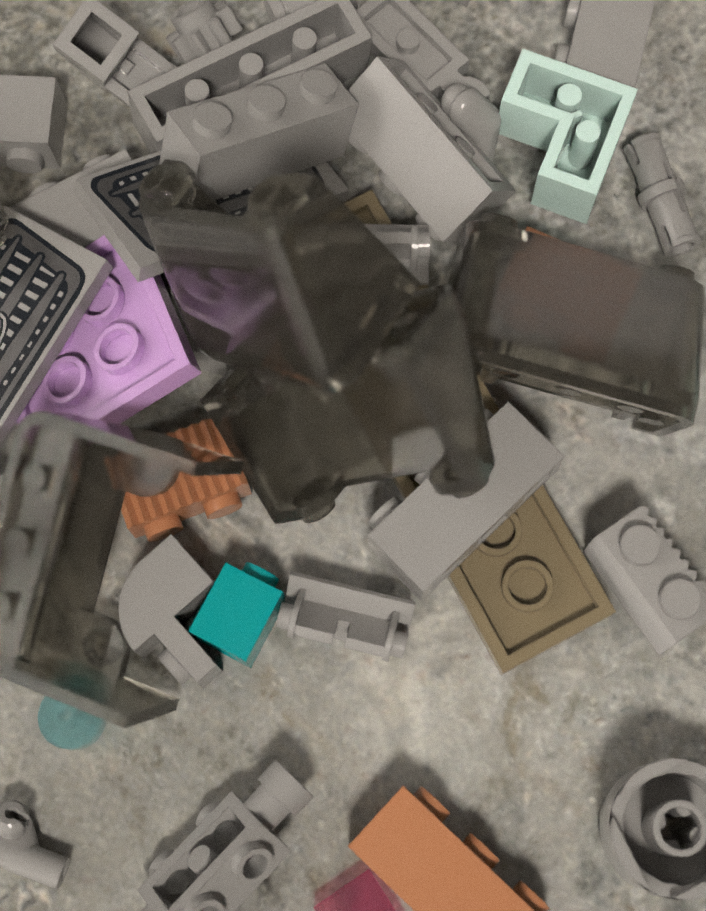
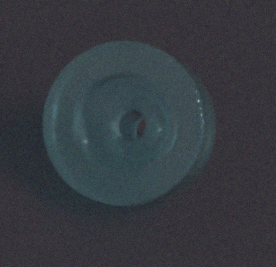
[38,684,107,751]

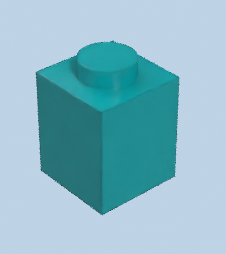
[188,562,285,668]

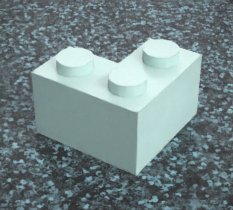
[499,49,638,224]

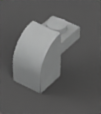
[53,0,177,107]
[118,534,223,689]

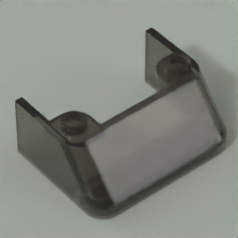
[0,411,245,728]

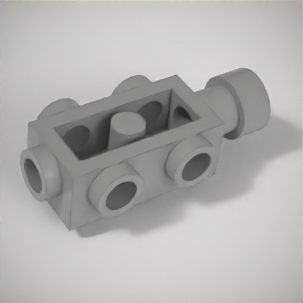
[137,760,314,911]

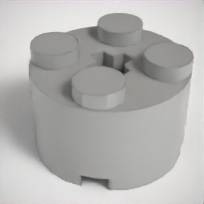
[600,758,706,900]

